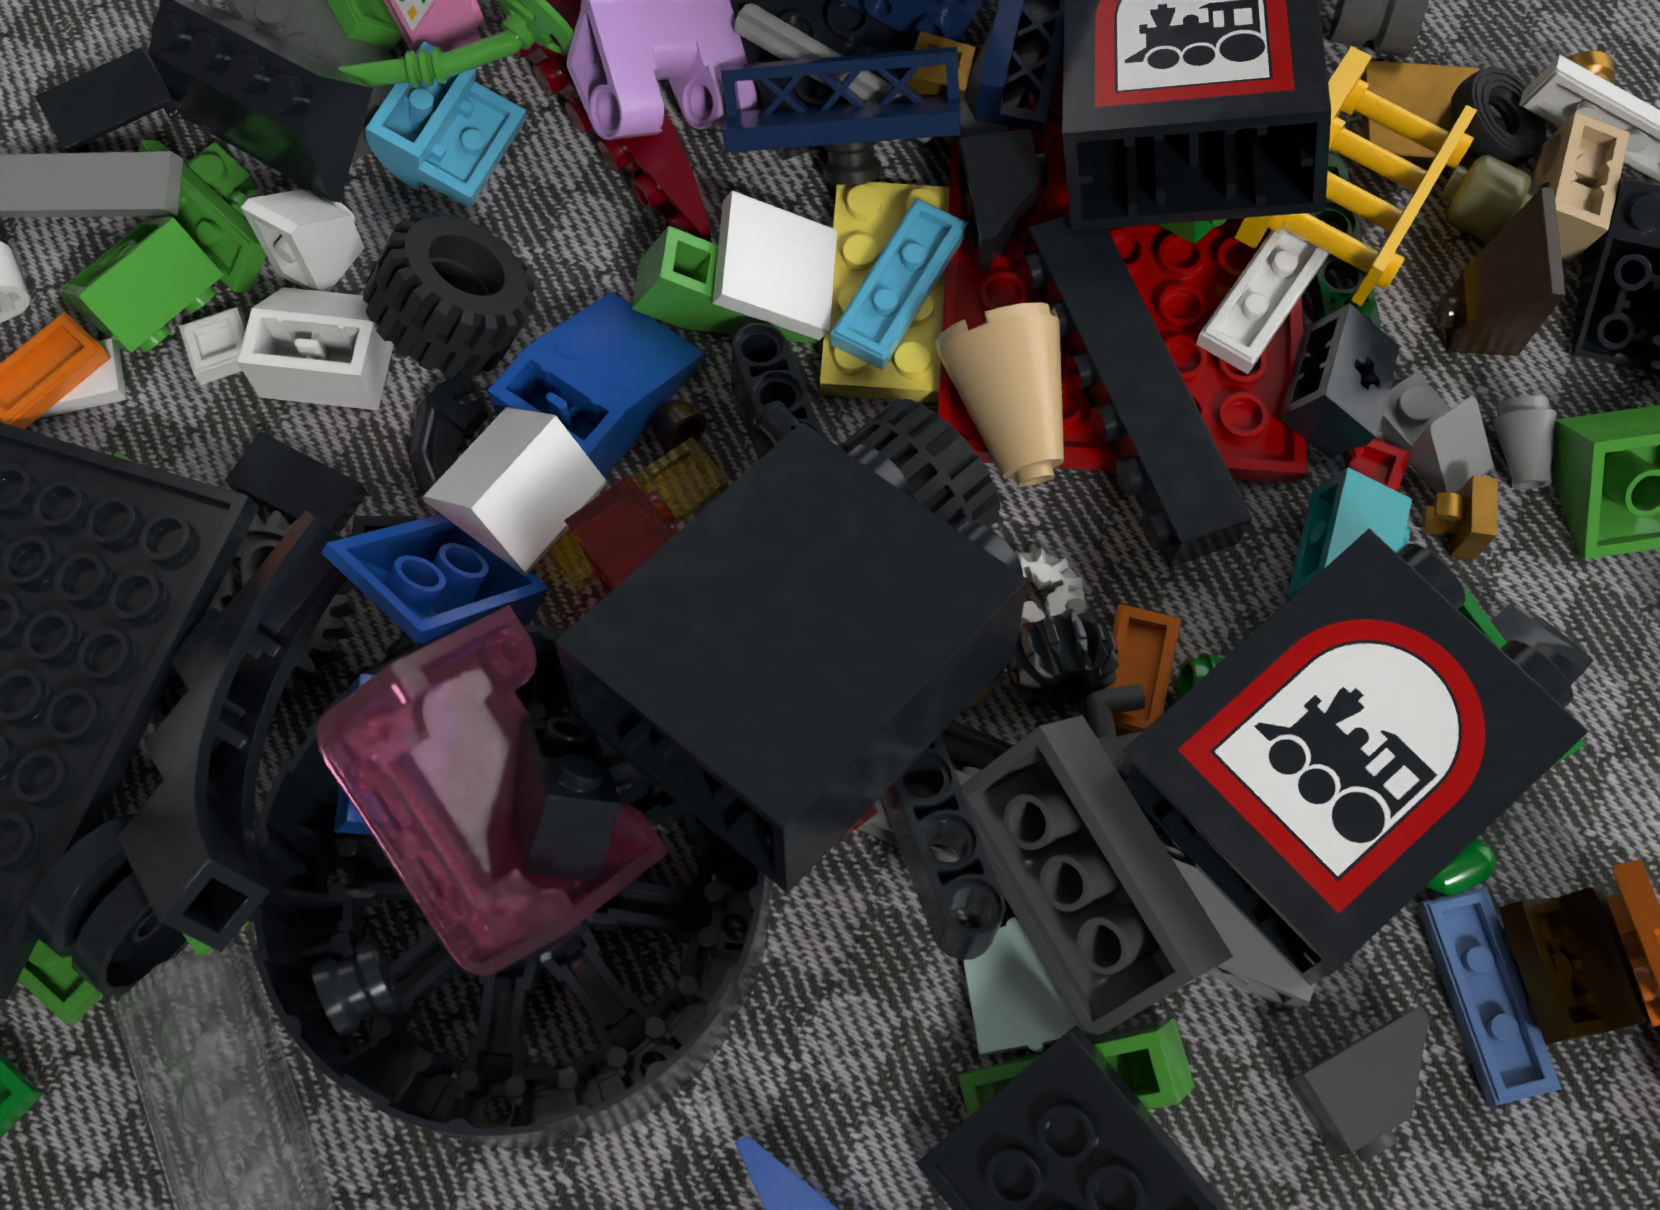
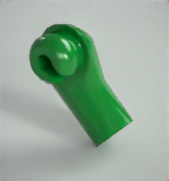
[1425,838,1497,896]

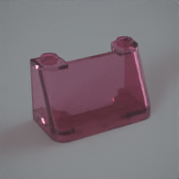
[316,605,669,977]

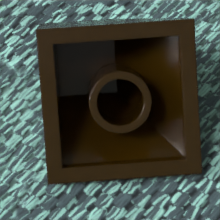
[1437,187,1565,356]

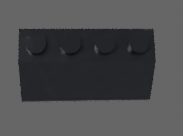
[148,0,373,203]

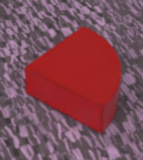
[1344,439,1411,492]

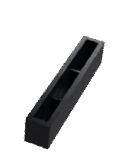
[1019,214,1253,568]

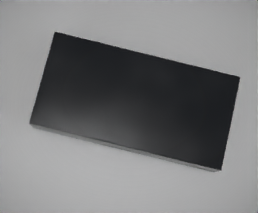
[225,431,368,534]

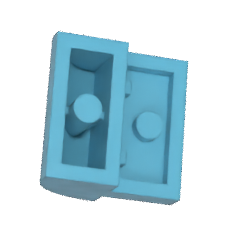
[365,41,526,208]

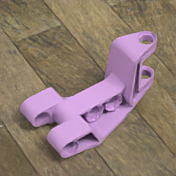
[567,0,757,140]

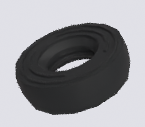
[1451,66,1546,167]

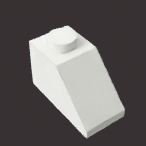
[241,189,365,292]

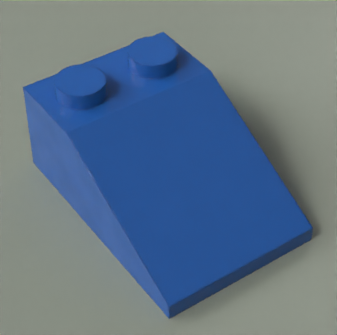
[322,514,549,645]

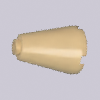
[935,302,1064,487]

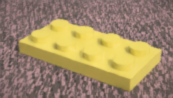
[820,182,950,403]

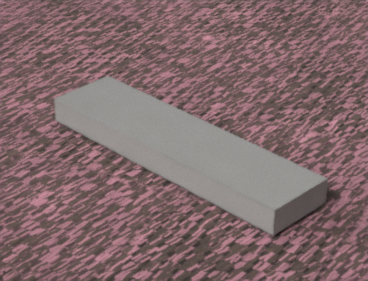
[0,151,183,218]

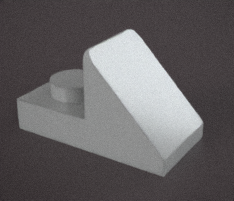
[1380,372,1494,494]

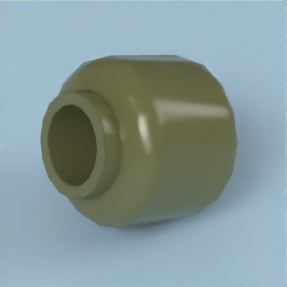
[1441,155,1535,242]

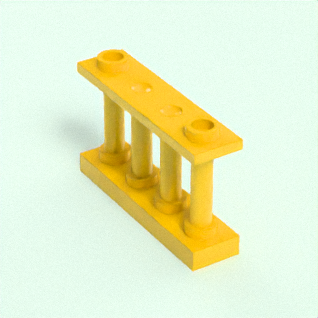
[1235,46,1477,306]

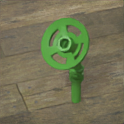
[338,0,574,88]

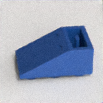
[487,292,706,478]

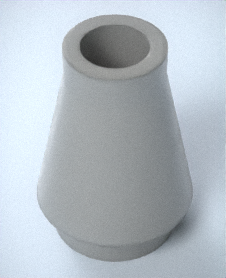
[1492,395,1557,490]

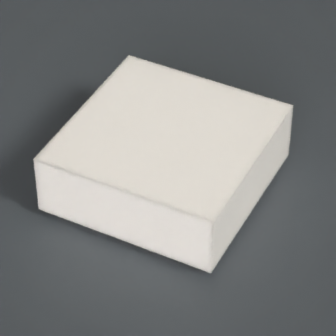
[179,307,246,385]

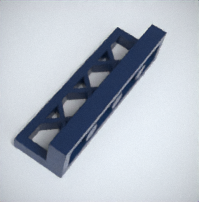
[975,0,1065,133]
[721,47,961,153]

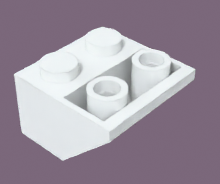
[237,287,394,410]

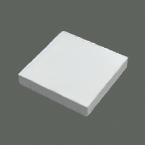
[712,191,837,340]

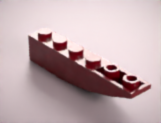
[501,0,711,242]

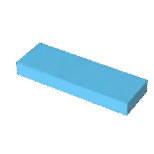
[830,198,968,370]

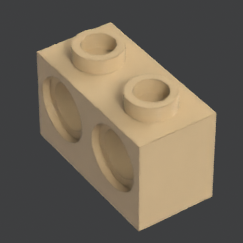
[1529,112,1630,263]

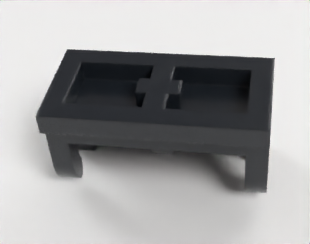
[34,47,179,153]

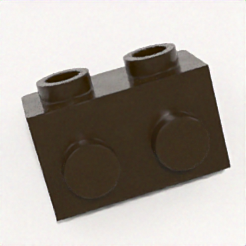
[1498,887,1649,1045]

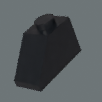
[955,128,1048,272]

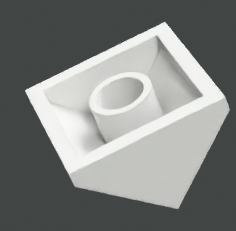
[423,407,606,576]

